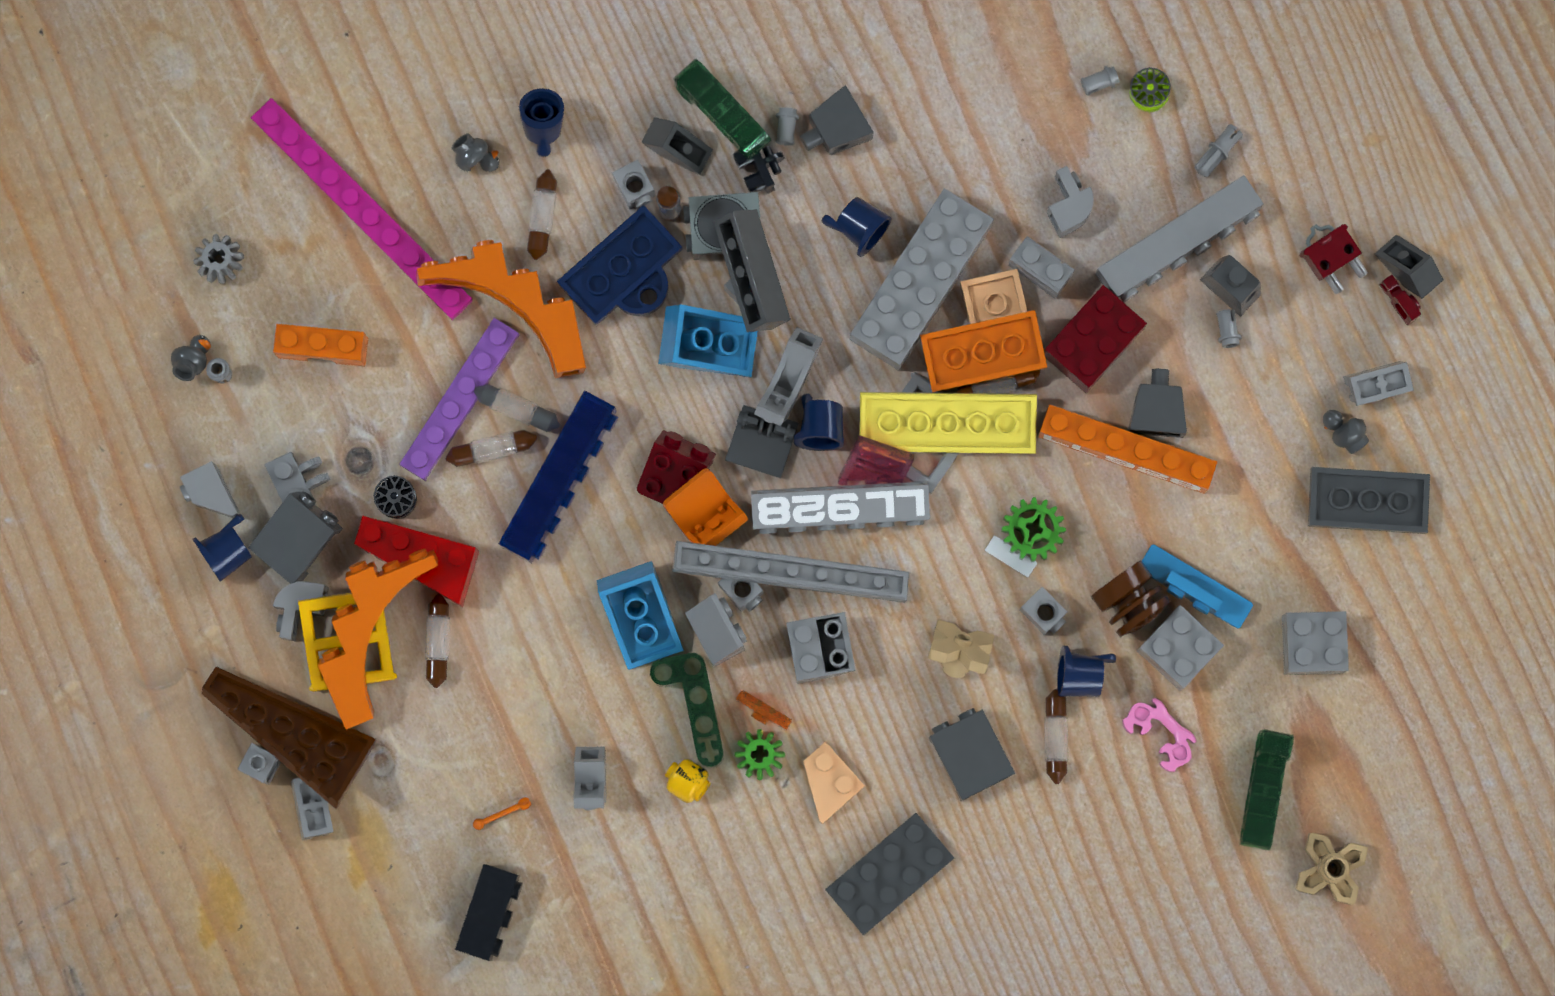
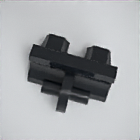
[733,137,785,194]

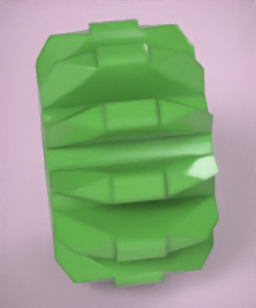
[735,729,785,780]

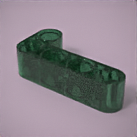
[673,58,771,160]
[650,653,724,768]
[1239,729,1294,851]

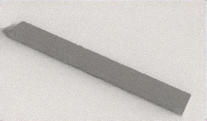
[672,541,909,603]

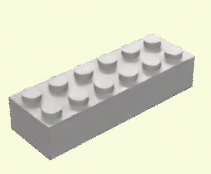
[850,188,994,371]

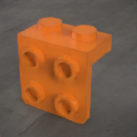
[663,468,749,546]

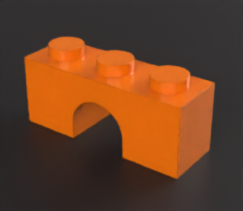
[273,324,368,367]

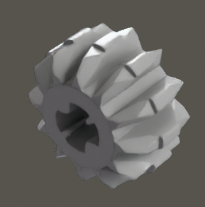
[194,234,244,284]

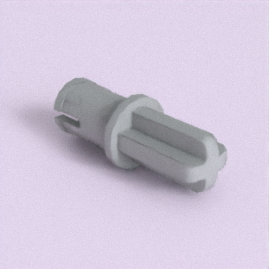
[1195,124,1243,177]

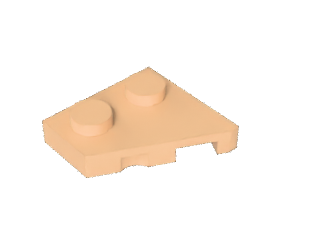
[803,741,865,824]

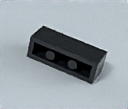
[455,864,523,961]

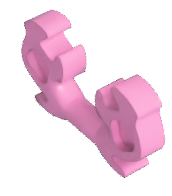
[1122,698,1196,772]

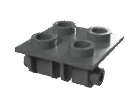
[725,405,799,478]

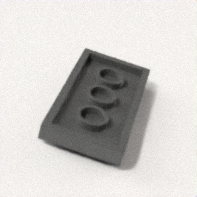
[1308,467,1430,534]
[825,813,954,936]

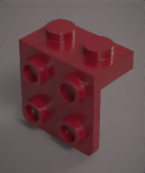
[637,430,716,504]

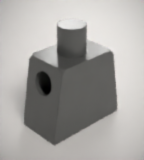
[800,85,874,155]
[1200,255,1261,317]
[1128,369,1187,438]

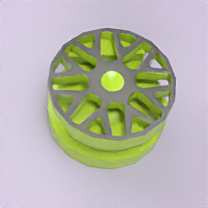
[1129,67,1171,112]

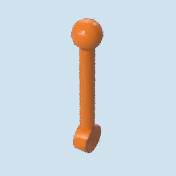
[473,797,531,830]

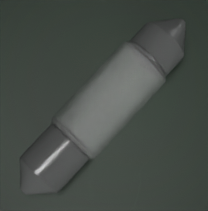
[474,384,560,432]

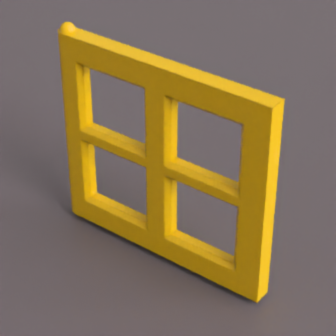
[298,593,397,692]

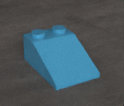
[658,304,758,377]
[597,561,684,670]

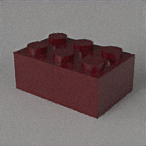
[1044,285,1147,393]

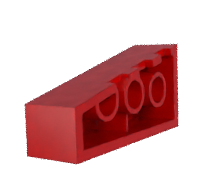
[354,516,479,608]

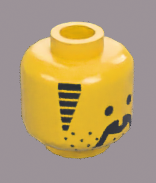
[665,759,711,803]

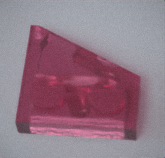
[838,435,914,485]

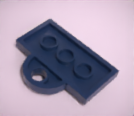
[557,205,683,326]

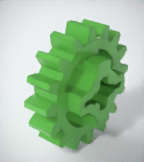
[1001,497,1066,562]

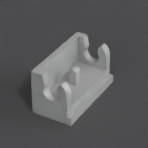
[1343,361,1414,406]
[291,778,334,840]

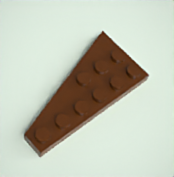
[201,667,376,809]

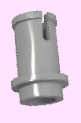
[1080,66,1119,96]
[776,107,799,145]
[1216,309,1242,348]
[206,358,232,384]

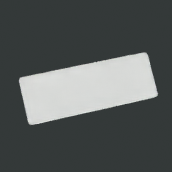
[985,536,1037,577]

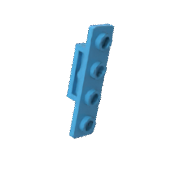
[1142,544,1253,629]

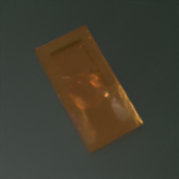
[736,690,792,732]

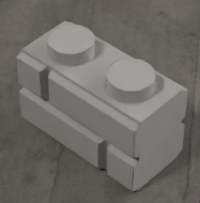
[1008,236,1075,299]

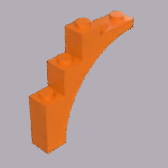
[416,240,586,378]
[318,549,438,730]

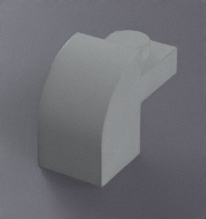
[1047,166,1094,238]
[273,581,329,642]
[573,746,606,810]

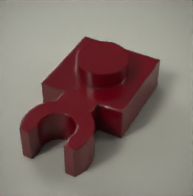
[1379,275,1421,326]

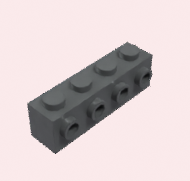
[713,209,791,332]

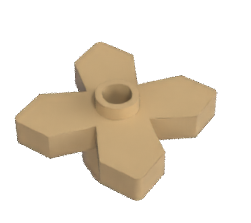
[928,620,994,678]
[1295,833,1368,905]

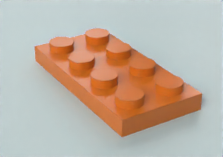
[920,310,1048,393]

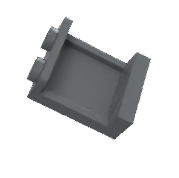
[248,491,343,584]
[929,708,1015,801]

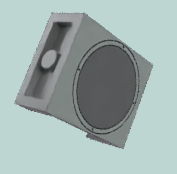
[684,192,760,260]

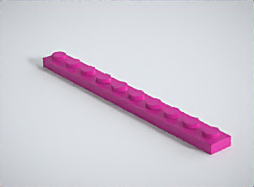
[250,98,473,321]

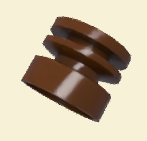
[1091,561,1171,637]

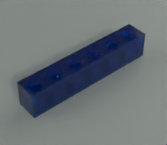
[498,390,618,564]

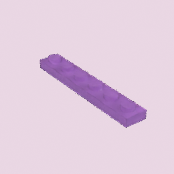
[399,318,520,481]

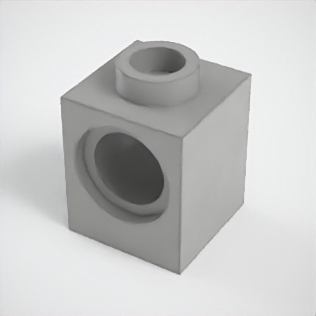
[612,159,655,209]
[718,579,764,612]
[1020,587,1067,635]
[238,743,281,785]

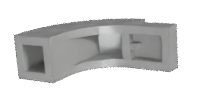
[754,327,823,426]

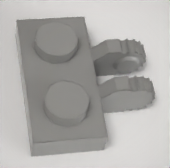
[264,452,330,506]

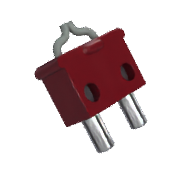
[1299,224,1368,294]

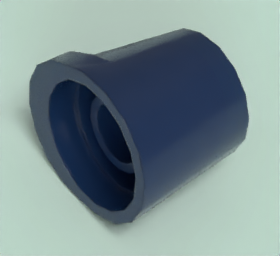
[519,88,564,157]
[821,197,892,257]
[794,394,844,451]
[192,514,252,582]
[1057,646,1116,697]

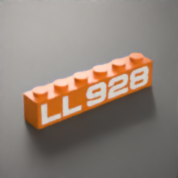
[1038,404,1218,494]

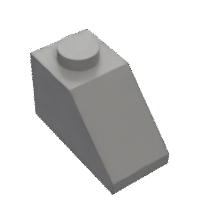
[180,461,240,518]

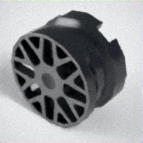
[373,476,417,519]

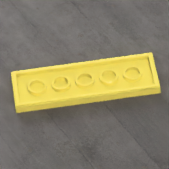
[859,392,1037,454]

